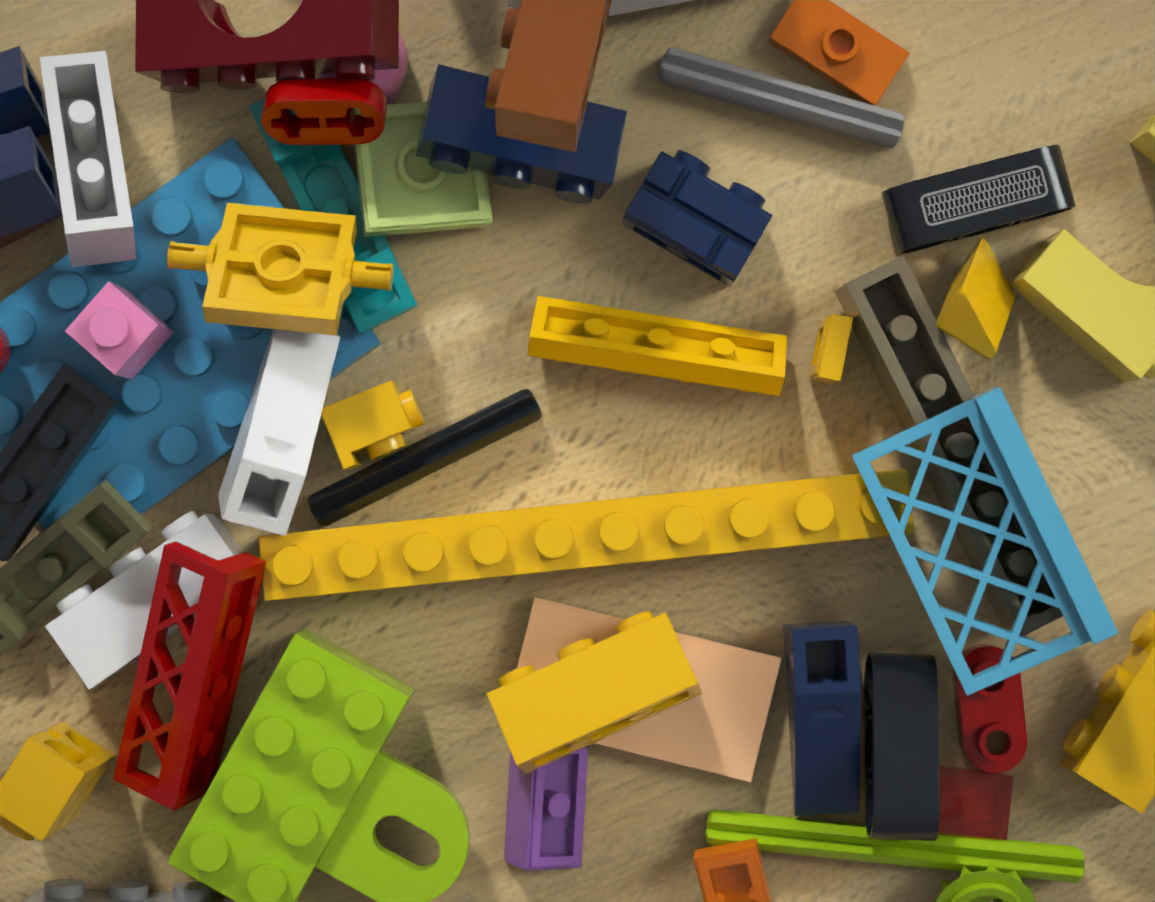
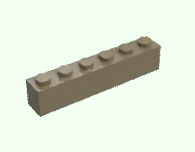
[835,255,1063,636]

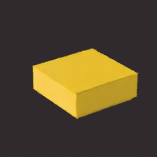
[809,313,853,385]

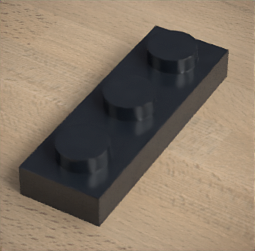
[0,364,122,562]

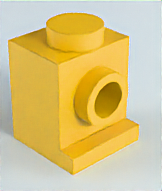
[321,380,425,470]

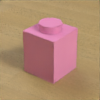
[65,281,175,379]

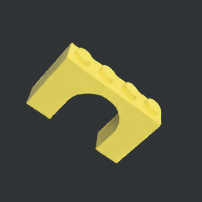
[1009,113,1155,382]

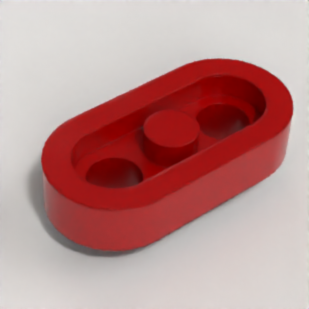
[952,644,1027,773]

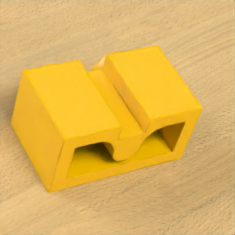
[0,721,116,842]

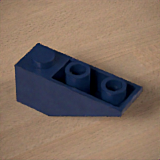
[783,621,861,816]

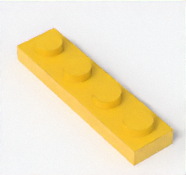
[527,296,787,396]

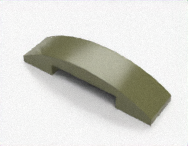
[0,480,152,657]

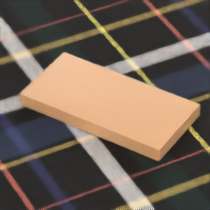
[517,596,782,782]

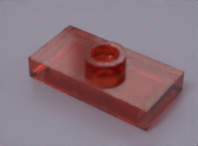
[938,766,1013,840]

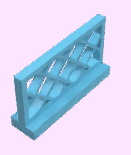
[852,386,1119,696]

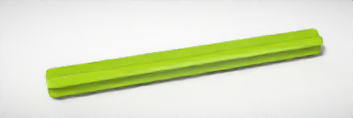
[705,809,1085,883]

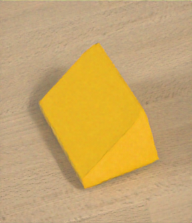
[935,237,1016,360]

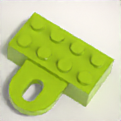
[167,628,470,902]

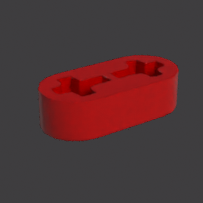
[261,78,388,145]

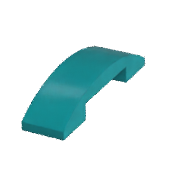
[248,98,418,335]

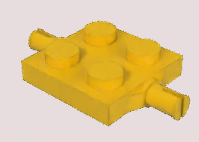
[167,203,394,336]

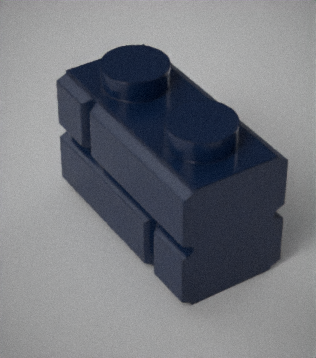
[622,150,773,287]

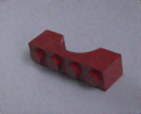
[135,0,399,93]

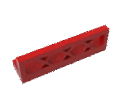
[113,541,267,811]

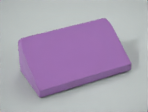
[504,746,588,871]

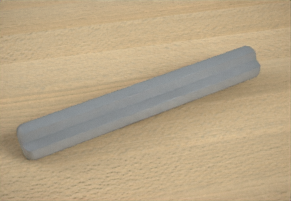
[659,48,904,148]

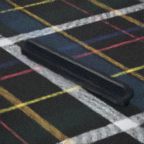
[307,389,542,526]

